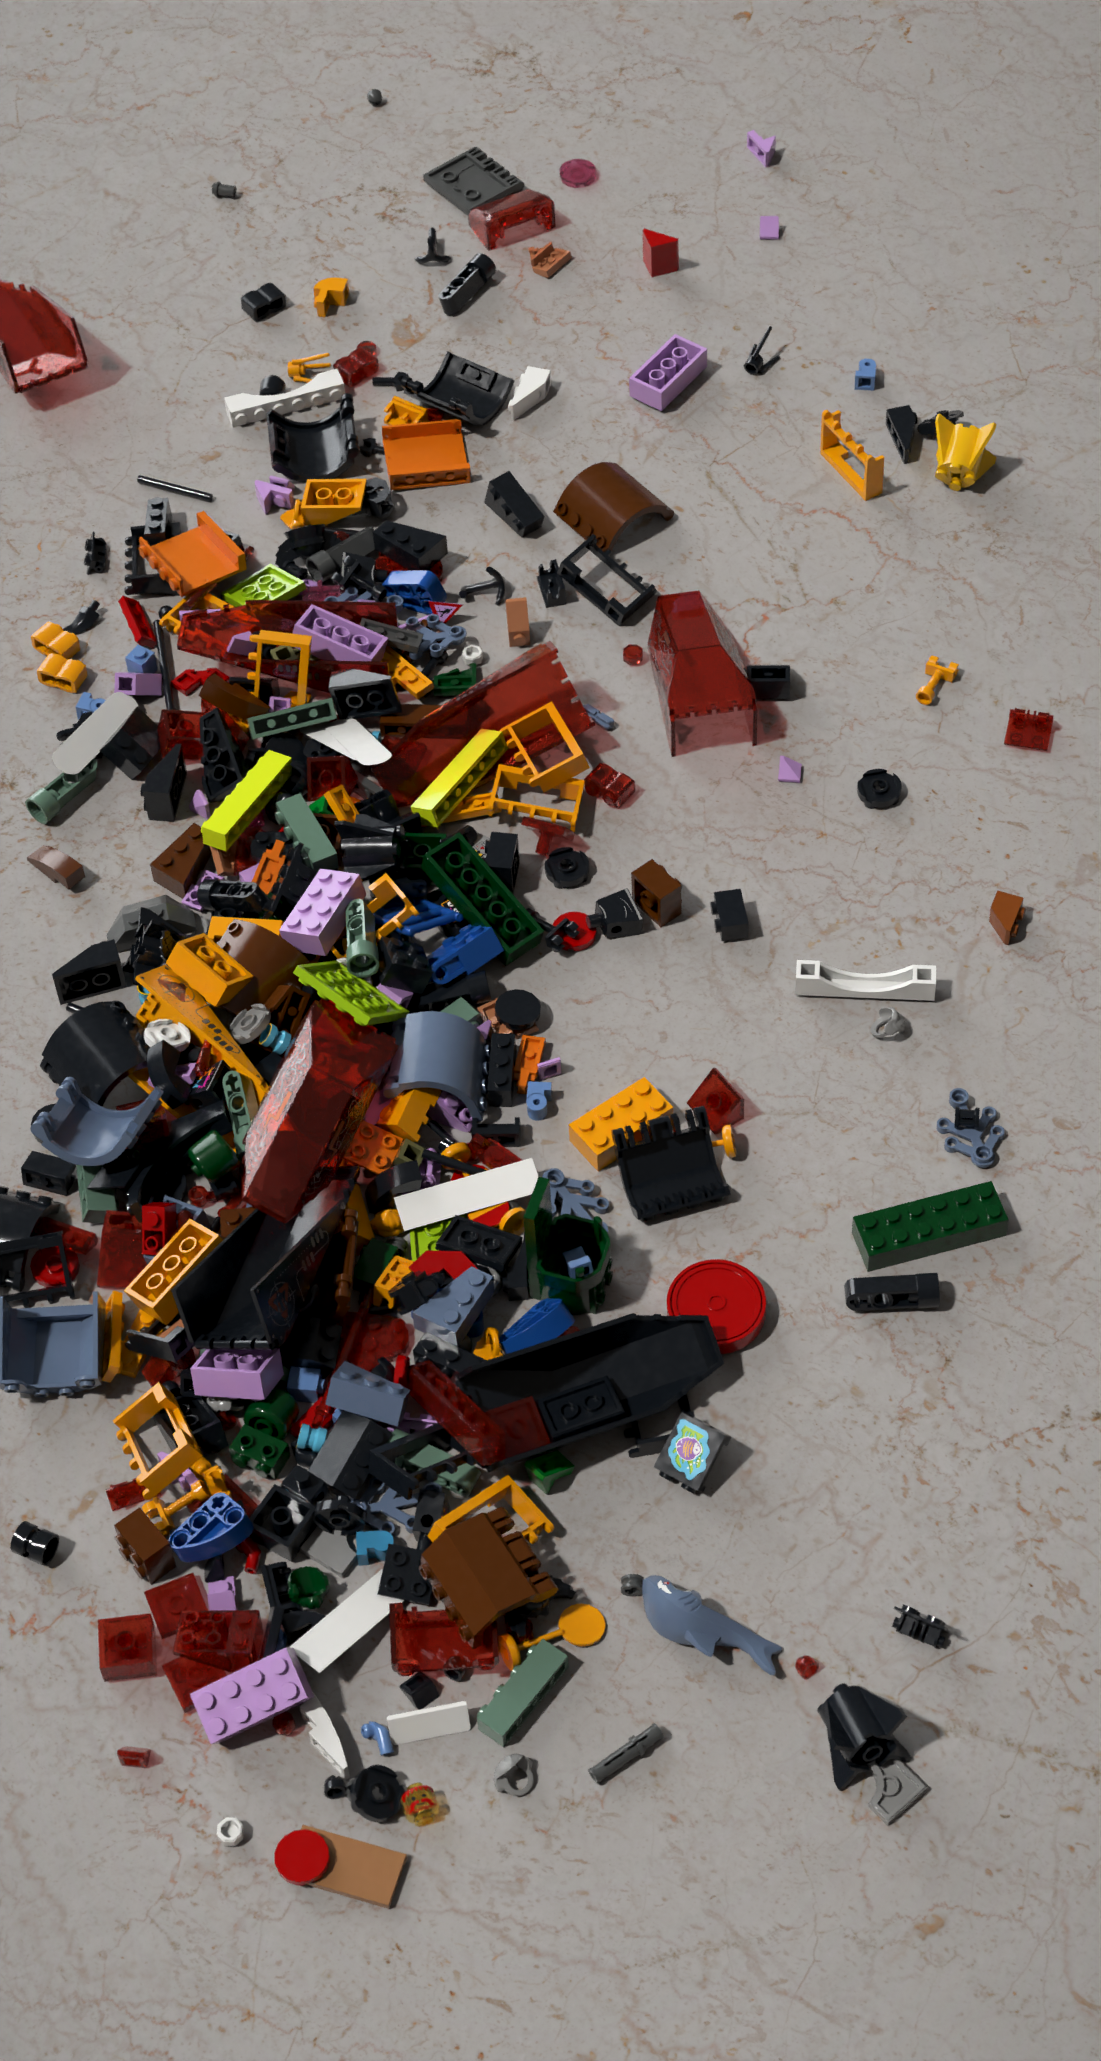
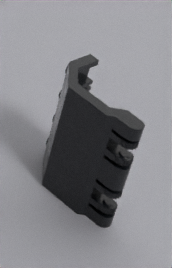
[611,1106,731,1221]

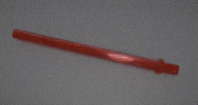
[311,1287,374,1429]

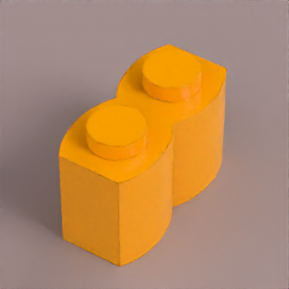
[31,622,80,660]
[37,654,88,693]

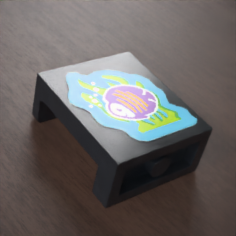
[654,1412,731,1493]

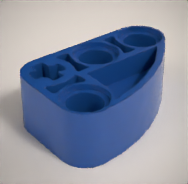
[382,570,447,614]
[498,1298,575,1354]
[169,1492,254,1562]

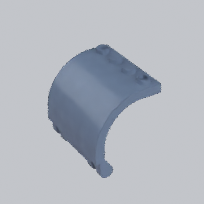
[383,1011,491,1122]
[30,1077,164,1166]

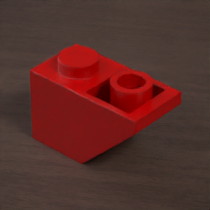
[142,1202,177,1255]

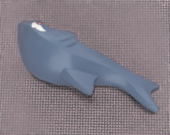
[642,1575,782,1675]

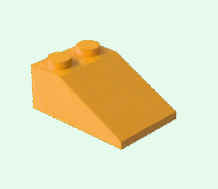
[301,479,367,526]

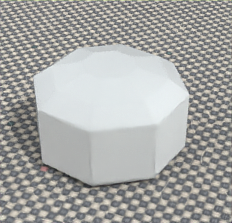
[462,645,483,665]
[217,1817,244,1846]

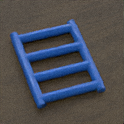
[373,897,463,937]

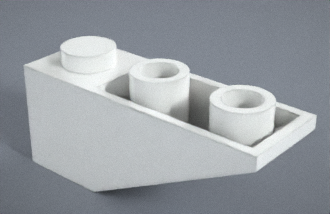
[508,366,551,421]

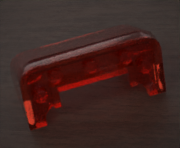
[468,189,556,251]
[389,1603,499,1676]

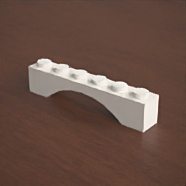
[224,369,345,427]
[795,960,936,1001]

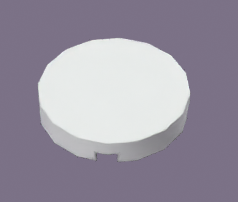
[144,1019,191,1052]

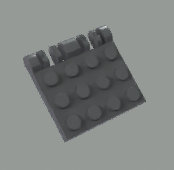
[423,147,524,216]

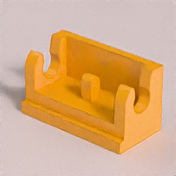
[384,396,429,425]
[373,1255,414,1309]

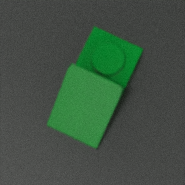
[525,1450,575,1494]

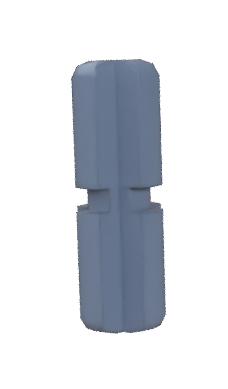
[580,704,615,730]

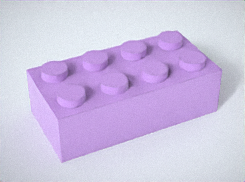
[629,334,707,411]
[292,604,388,672]
[279,869,366,956]
[190,1647,315,1744]

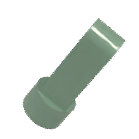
[25,758,97,824]
[345,899,379,978]
[222,1070,266,1162]
[386,1428,481,1496]

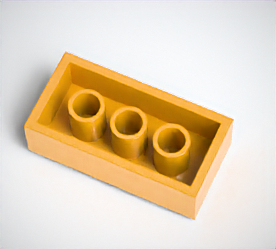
[568,1077,673,1171]
[124,1219,223,1325]

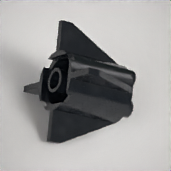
[334,814,411,882]
[123,907,193,986]
[817,1683,912,1791]

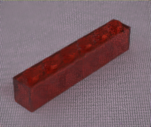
[407,1360,505,1466]

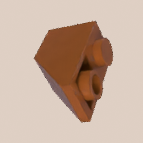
[989,890,1026,945]

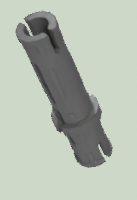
[588,1723,664,1784]

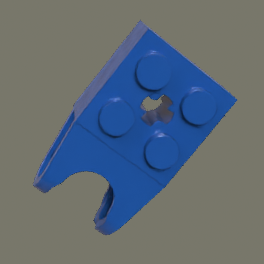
[427,924,504,984]

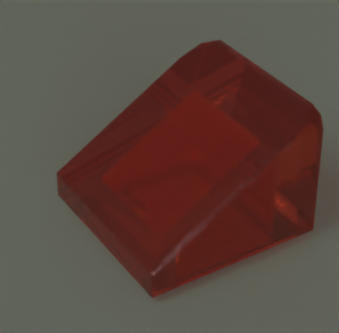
[117,1746,151,1768]

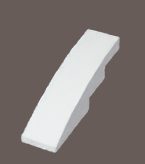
[300,1691,350,1780]

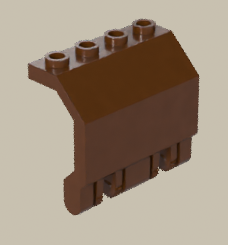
[419,1507,558,1649]

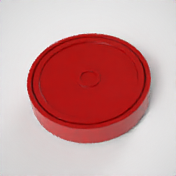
[667,1259,766,1354]

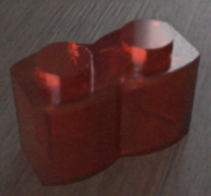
[333,347,379,387]
[584,763,635,808]

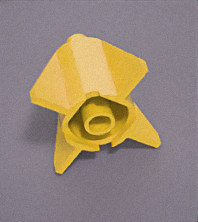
[935,414,997,491]

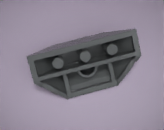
[107,895,197,952]

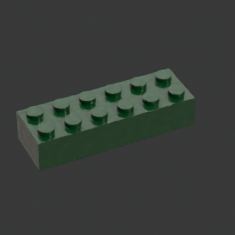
[421,832,544,966]
[852,1181,1009,1272]

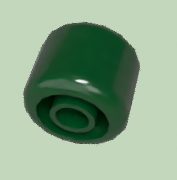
[188,1130,241,1184]
[244,1387,300,1441]

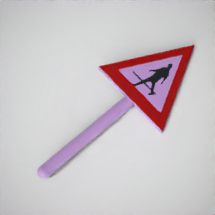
[398,601,463,629]

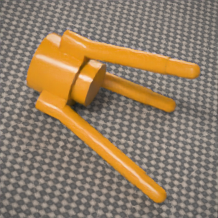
[288,353,331,383]

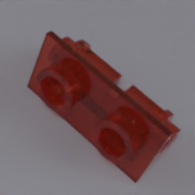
[106,1478,161,1511]

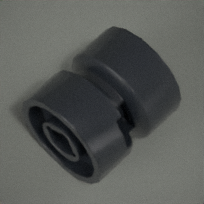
[10,1521,59,1566]

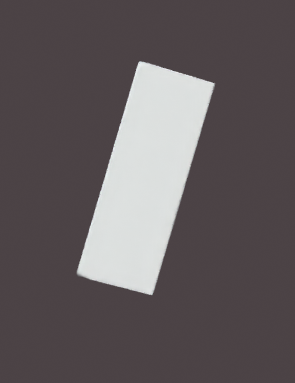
[387,1701,471,1746]

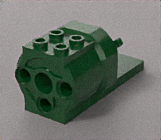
[523,1177,613,1315]

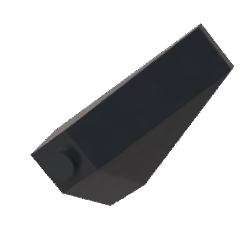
[200,707,250,803]

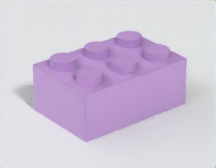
[190,1348,284,1401]

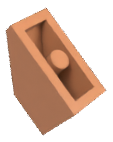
[505,597,530,647]

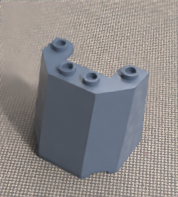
[0,1291,106,1398]

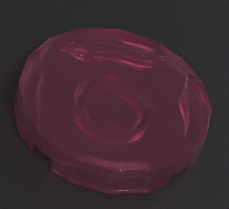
[559,159,596,188]

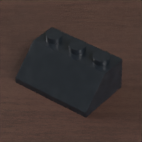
[308,1410,392,1500]

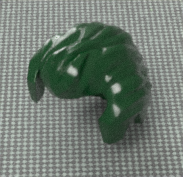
[288,1566,331,1610]

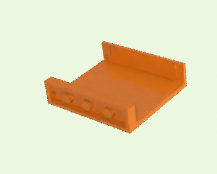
[382,419,470,490]
[138,511,247,597]

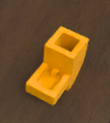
[313,277,349,317]

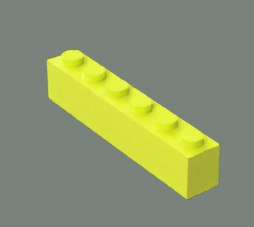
[410,729,508,827]
[201,750,292,852]

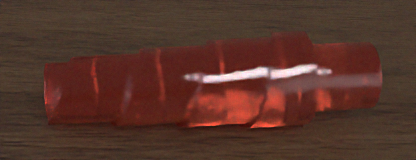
[195,1039,212,1077]

